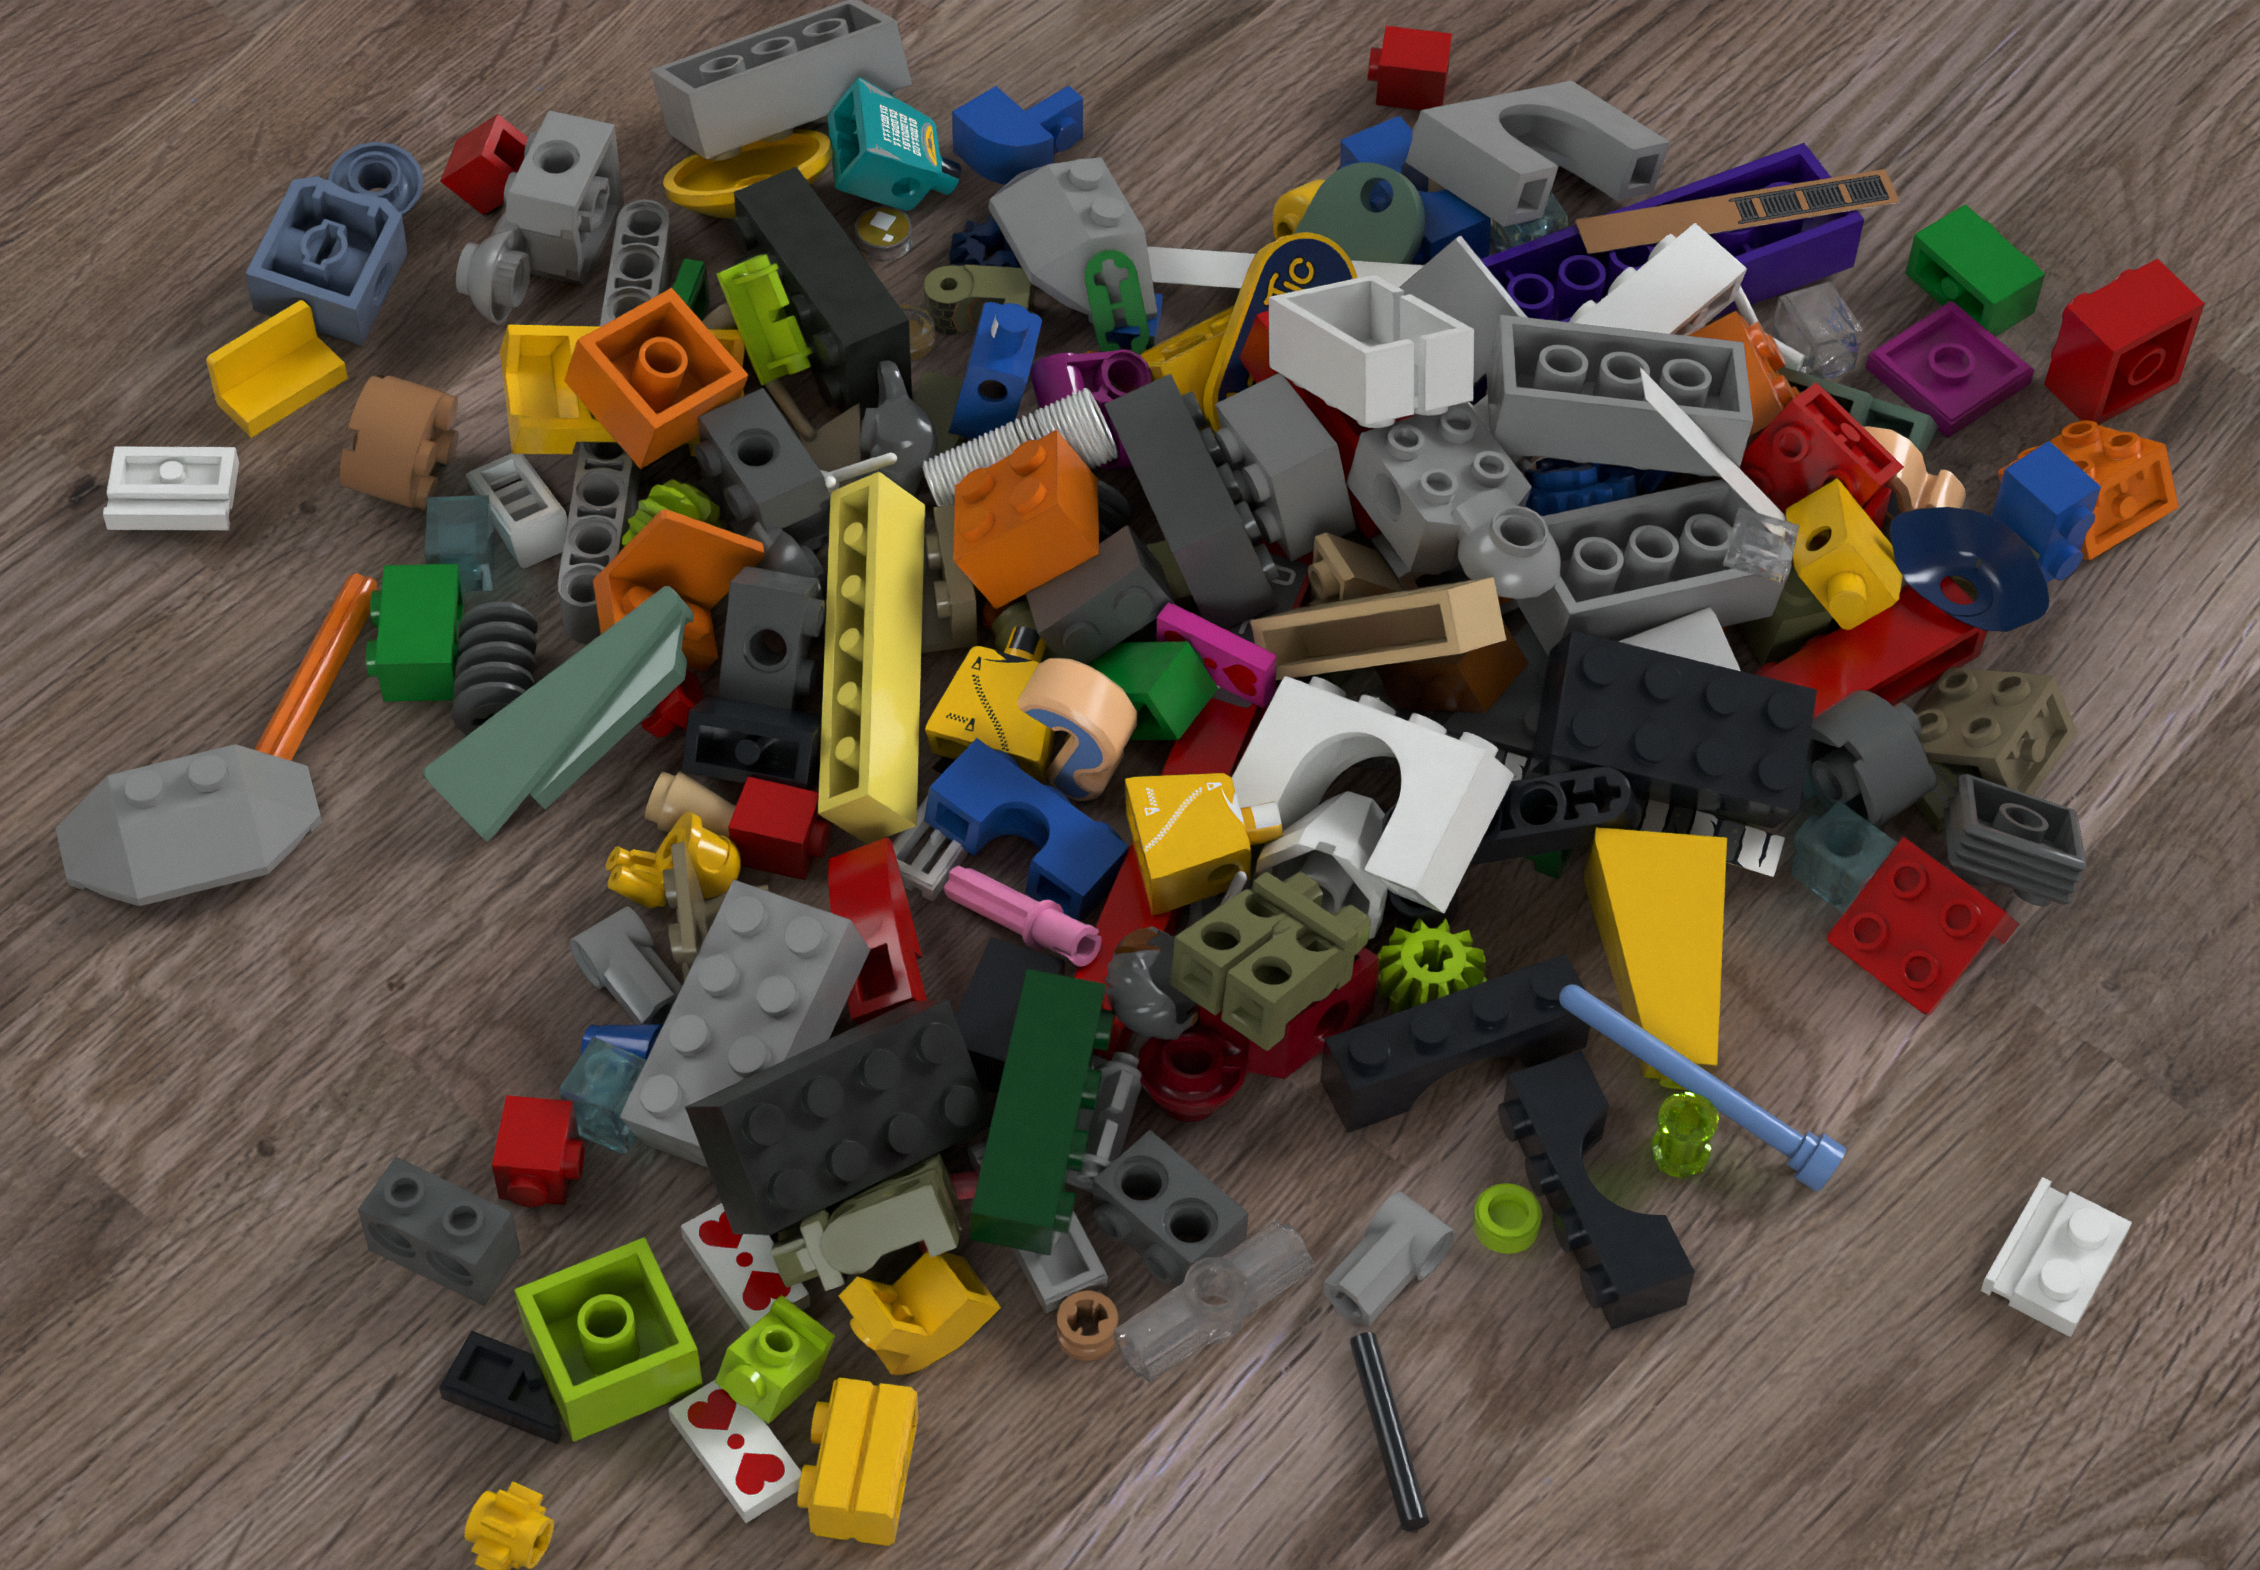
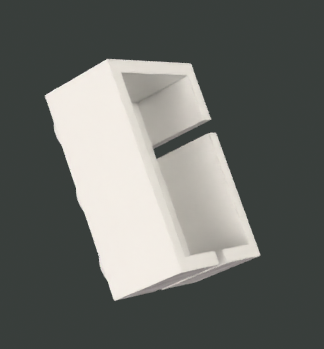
[1269,274,1474,428]

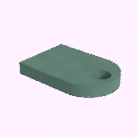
[1294,162,1426,264]

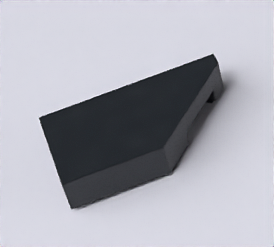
[439,1330,562,1444]

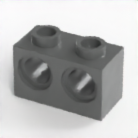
[1092,1130,1249,1298]
[358,1157,521,1306]

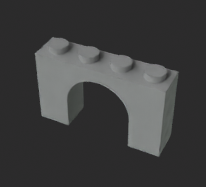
[1406,80,1670,227]

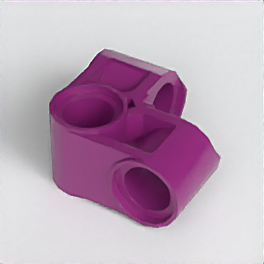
[1029,349,1152,470]

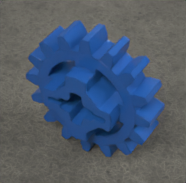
[1524,458,1637,516]

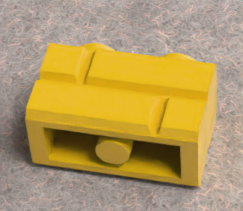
[798,1377,919,1546]

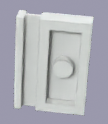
[103,447,239,530]
[1981,1177,2132,1337]

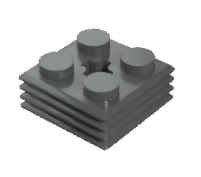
[1943,774,2087,906]

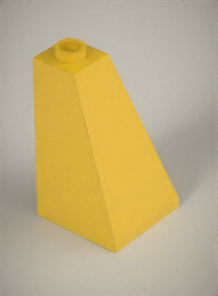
[1583,827,1727,1090]

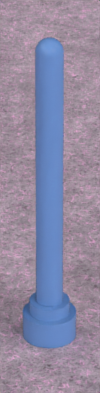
[1559,985,1846,1192]

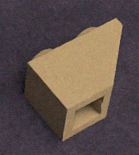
[1305,533,1404,607]

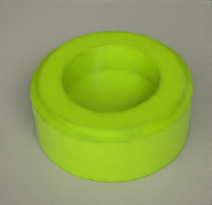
[1472,1183,1542,1254]

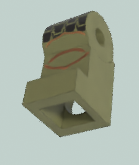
[923,265,1035,335]

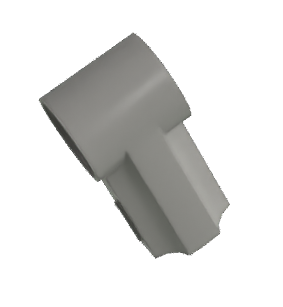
[569,906,682,1025]
[1323,1191,1456,1327]

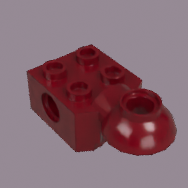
[1137,947,1379,1122]

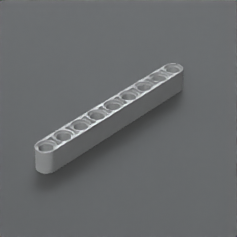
[558,199,674,644]

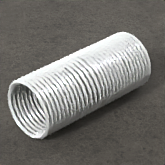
[923,388,1118,507]

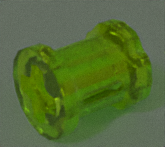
[1650,1092,1719,1178]

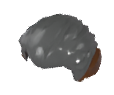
[1104,927,1199,1040]

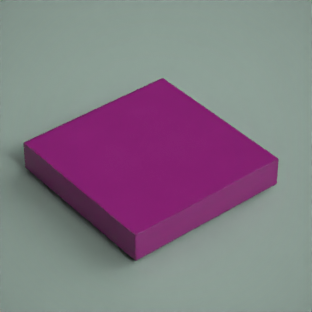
[1865,301,2034,438]

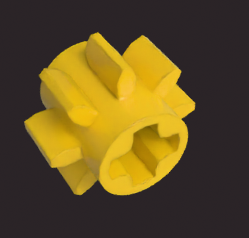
[464,1482,554,1570]

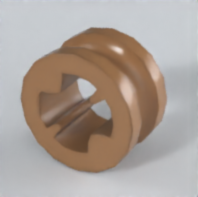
[1056,1290,1118,1361]

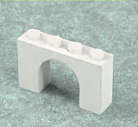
[1232,676,1514,913]

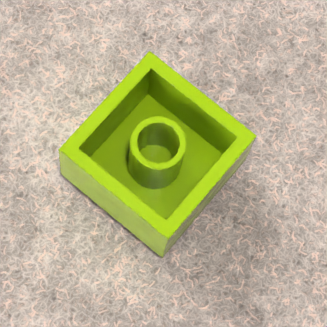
[514,1237,703,1442]

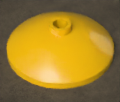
[663,129,833,218]

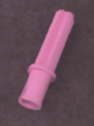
[944,866,1102,967]

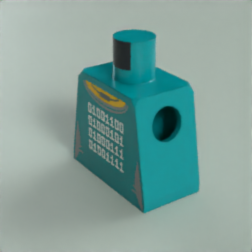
[827,77,961,211]

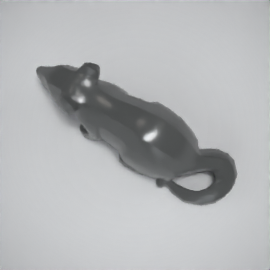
[855,360,938,519]

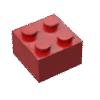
[2044,258,2205,425]

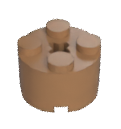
[340,373,459,512]

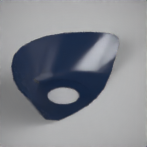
[1889,507,2050,632]

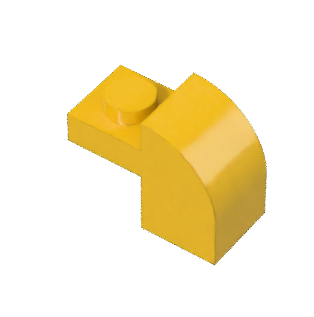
[838,1251,1001,1375]

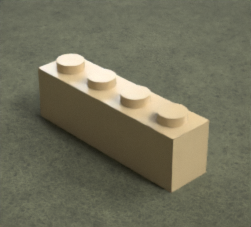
[1250,577,1506,680]

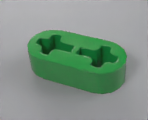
[1085,249,1149,355]

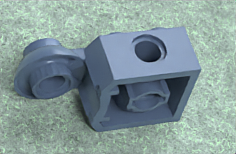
[245,142,424,346]

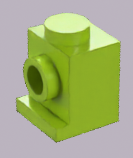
[715,1295,835,1424]

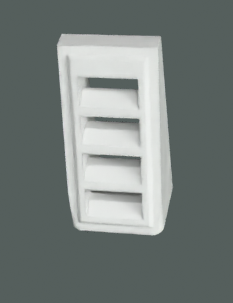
[466,453,568,568]

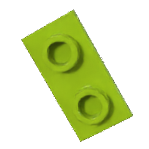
[716,254,812,385]

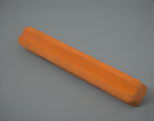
[254,573,378,761]

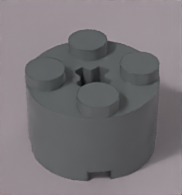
[1802,690,1937,839]

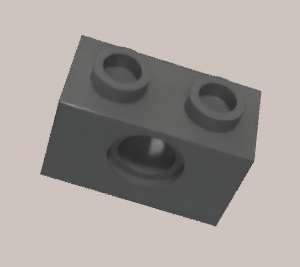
[718,566,825,710]

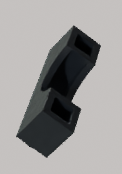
[1320,954,1590,1133]
[1498,1051,1695,1330]

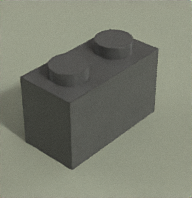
[1026,525,1175,665]

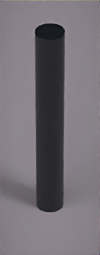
[1350,1332,1429,1531]

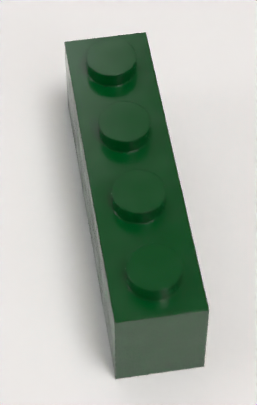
[970,969,1115,1255]

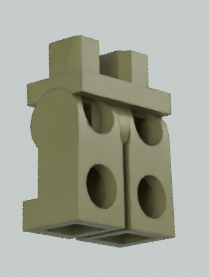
[1170,871,1371,1051]
[771,1153,965,1291]

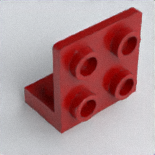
[1719,382,1904,559]
[1827,836,2020,1015]

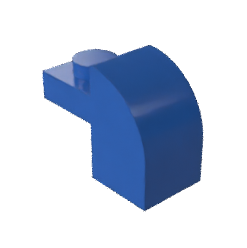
[952,85,1083,185]

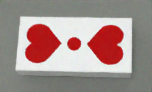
[681,1203,810,1331]
[668,1379,801,1523]

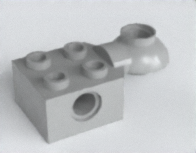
[456,110,624,325]
[1346,402,1561,600]

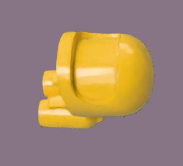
[606,811,741,909]

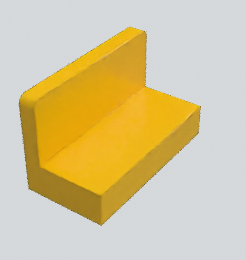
[206,300,348,438]

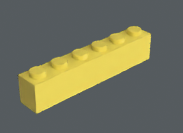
[818,472,925,844]

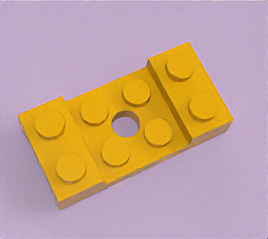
[500,324,745,456]

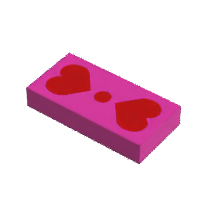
[1157,603,1277,709]

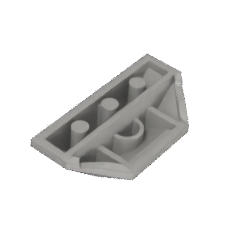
[988,157,1157,328]
[55,744,322,906]

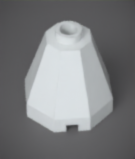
[1256,791,1388,940]

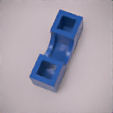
[1336,116,1491,265]
[924,738,1129,923]

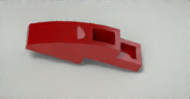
[828,837,927,1025]

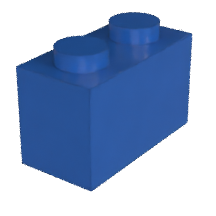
[1992,441,2101,583]

